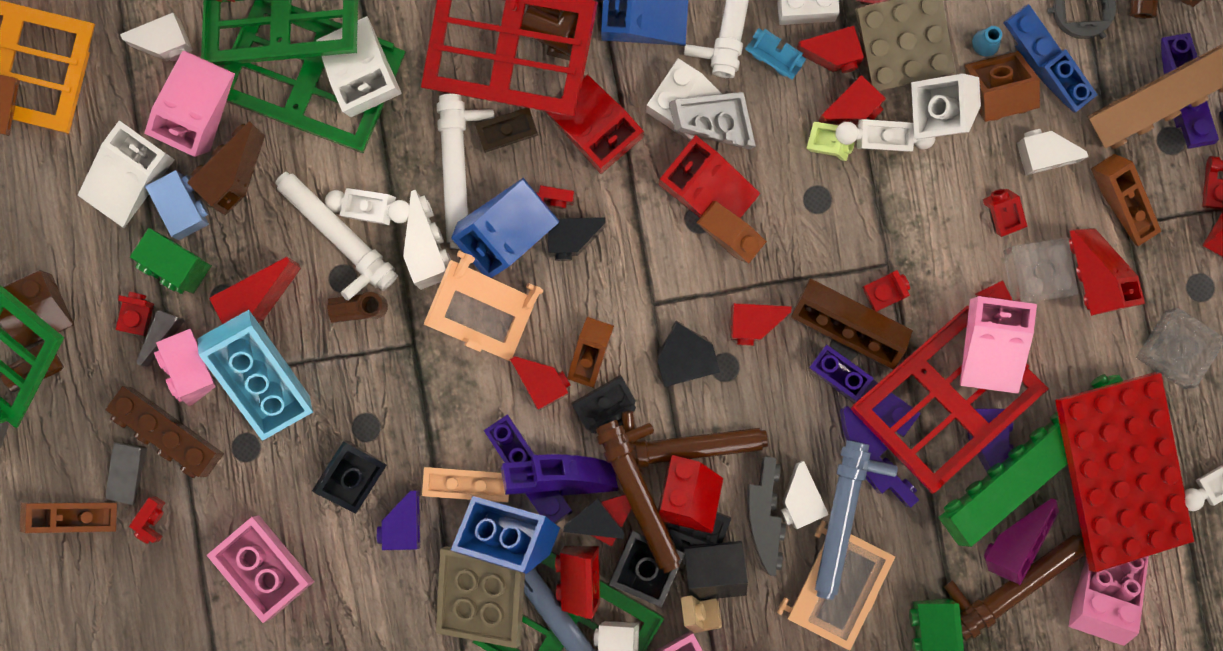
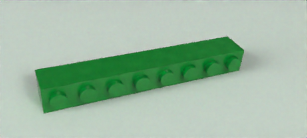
[938,374,1123,547]

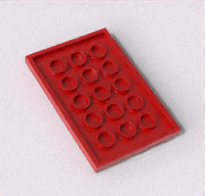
[1055,372,1194,572]

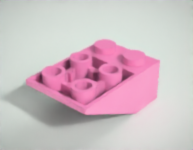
[144,51,235,157]
[960,296,1037,394]
[154,329,216,406]
[1068,556,1149,646]

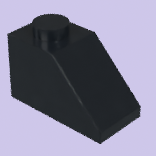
[548,217,606,261]

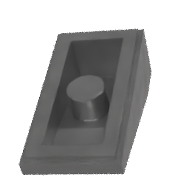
[136,310,185,367]
[105,442,147,505]

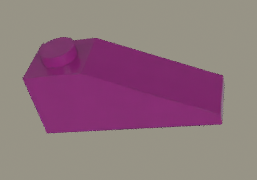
[984,498,1059,585]

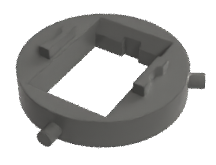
[1047,0,1116,39]

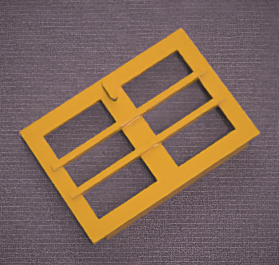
[0,0,95,134]

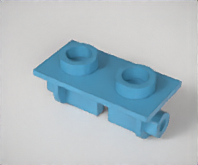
[745,28,806,80]

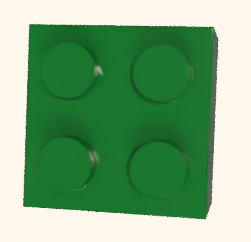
[130,228,212,294]

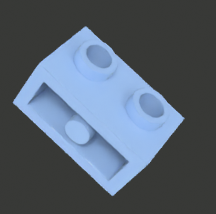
[145,170,209,240]

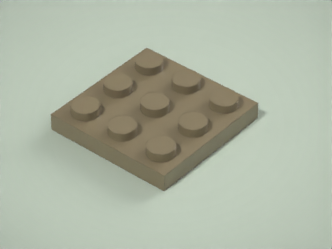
[855,0,955,91]
[436,546,525,648]

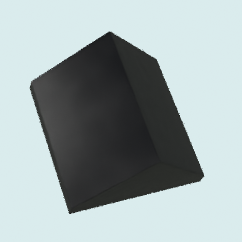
[312,441,387,514]
[563,498,624,539]
[608,530,685,607]
[684,541,748,601]

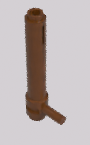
[622,411,768,468]
[596,420,680,574]
[944,534,1086,641]

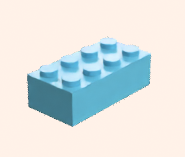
[197,310,313,441]

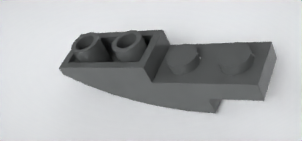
[747,457,786,576]

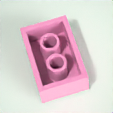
[207,516,315,623]

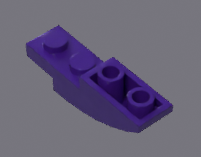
[1161,33,1219,149]
[809,344,921,437]
[840,406,919,508]
[483,414,573,524]
[501,454,618,496]

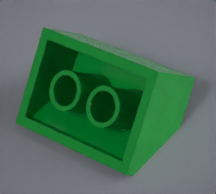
[909,598,964,651]

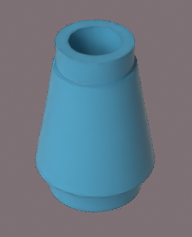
[972,26,1002,57]

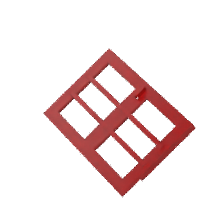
[421,0,598,116]
[851,305,1049,495]

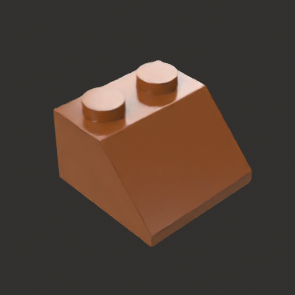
[964,51,1040,122]

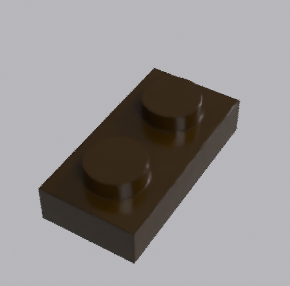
[475,108,538,153]

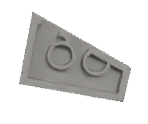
[669,92,756,150]

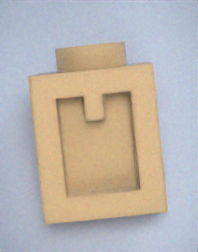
[681,595,722,633]

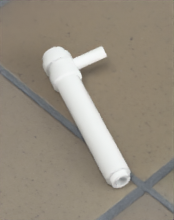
[684,0,749,78]
[436,94,494,249]
[275,172,398,301]

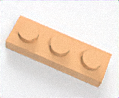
[422,467,510,502]

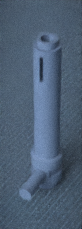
[815,440,898,600]
[524,568,598,651]

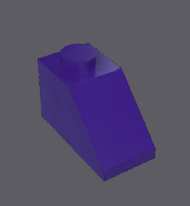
[377,490,420,550]

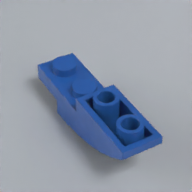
[1003,4,1098,113]

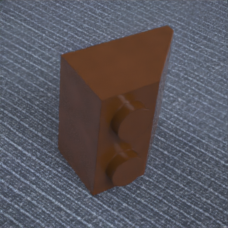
[0,270,74,348]

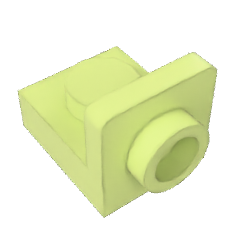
[806,122,855,161]

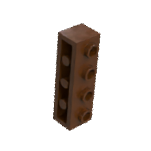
[791,278,913,370]
[105,386,224,478]

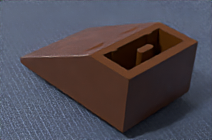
[187,121,265,216]

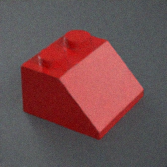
[658,455,724,534]
[555,546,600,619]

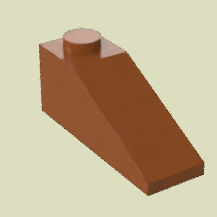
[1091,154,1162,246]
[20,502,117,533]

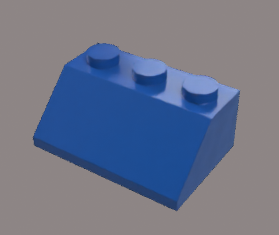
[451,496,560,574]

